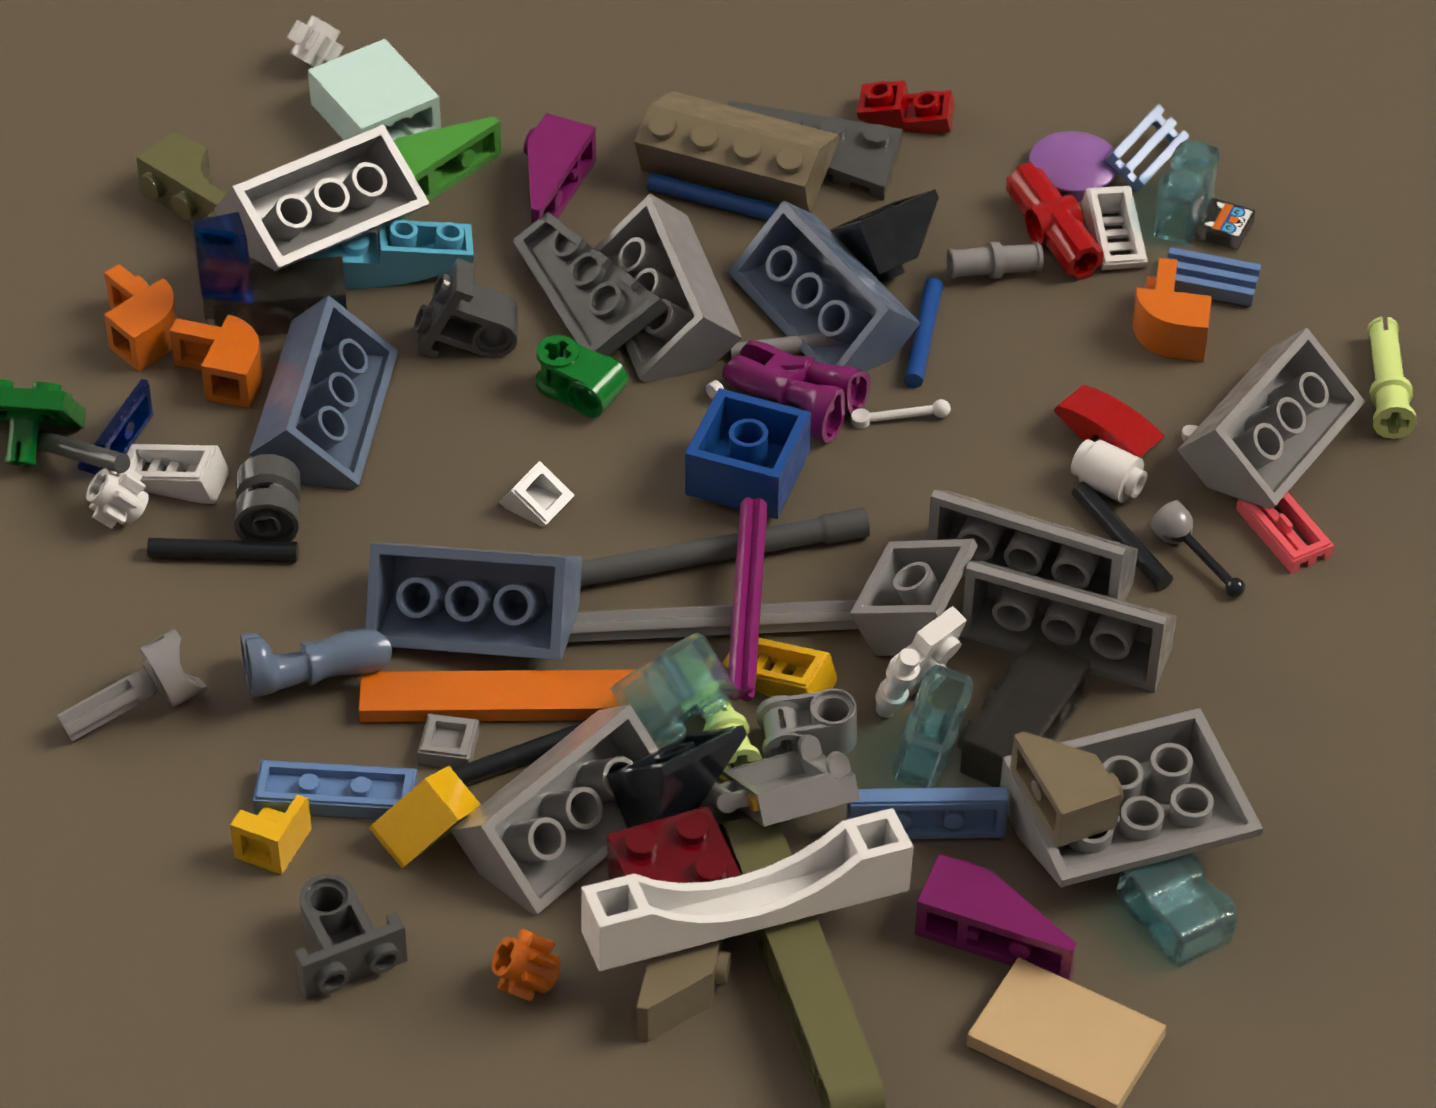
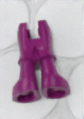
[722,340,871,443]

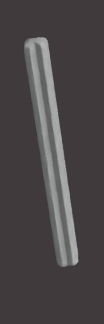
[568,599,858,643]

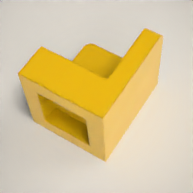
[230,795,312,875]

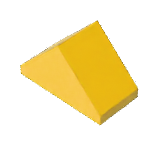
[369,766,481,869]

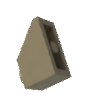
[1010,732,1124,847]
[637,940,731,1042]

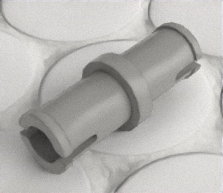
[946,242,1044,279]

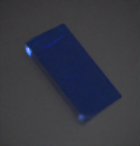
[191,212,254,303]
[77,378,154,475]

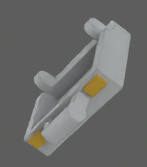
[706,734,860,827]

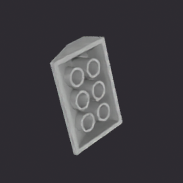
[1000,708,1263,887]

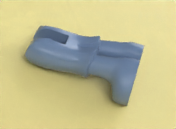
[240,628,392,698]

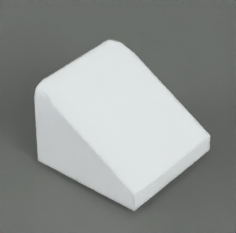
[499,461,574,527]

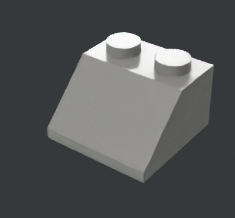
[850,539,978,656]

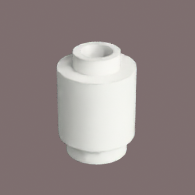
[1071,439,1147,503]

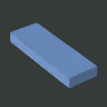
[253,760,418,819]
[846,787,1008,839]

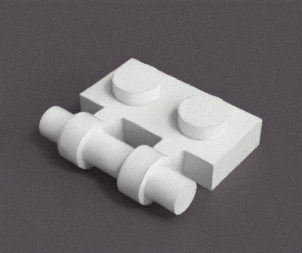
[875,606,967,718]

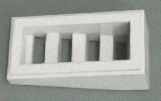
[1081,185,1148,270]
[127,444,229,504]

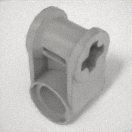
[755,689,857,758]

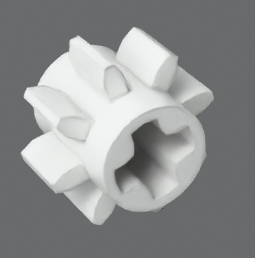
[287,15,344,67]
[86,468,149,529]

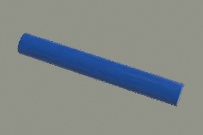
[647,173,779,221]
[904,278,943,388]

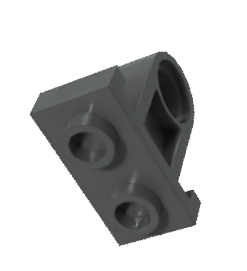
[414,258,518,358]
[294,874,408,1000]

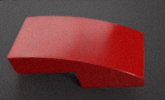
[857,80,955,133]
[1053,384,1165,459]

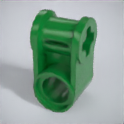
[536,335,629,418]

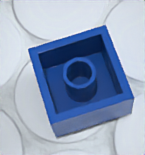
[685,388,811,519]

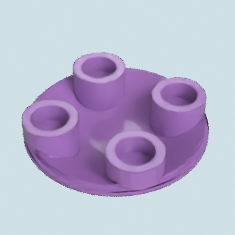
[1029,131,1117,201]

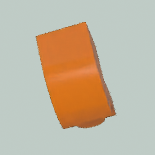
[1132,258,1212,362]
[104,264,177,372]
[170,315,263,409]

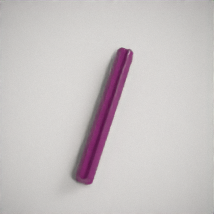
[727,497,767,701]

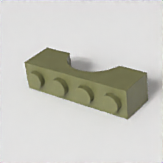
[136,129,272,270]

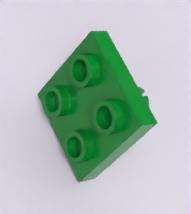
[0,379,86,467]

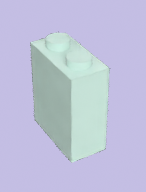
[308,39,441,140]

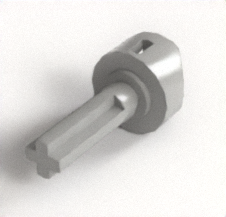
[57,628,208,742]

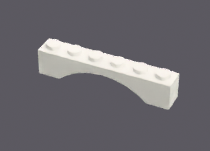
[581,808,914,971]

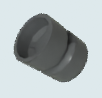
[234,454,301,541]

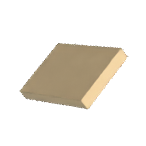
[966,957,1167,1108]

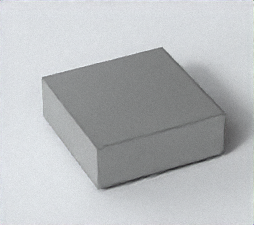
[417,713,480,768]

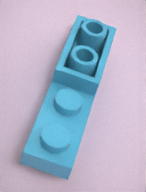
[283,219,474,289]

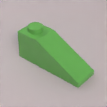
[393,116,502,219]

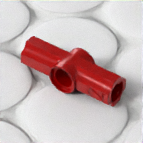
[1006,162,1104,280]

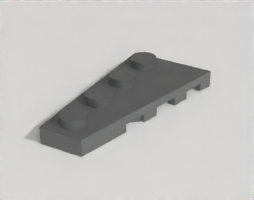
[727,101,903,200]
[512,212,669,356]

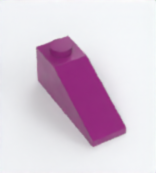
[524,113,596,225]
[915,854,1077,981]

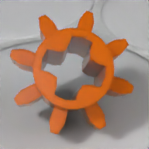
[492,929,561,1002]

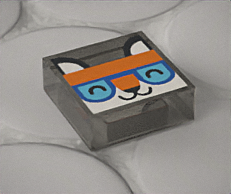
[1195,197,1255,250]

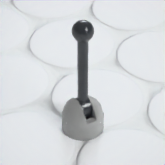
[1150,500,1245,598]

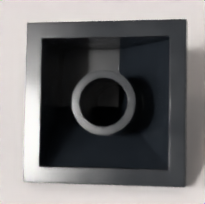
[829,189,939,282]
[606,725,747,828]

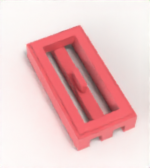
[1236,492,1334,574]

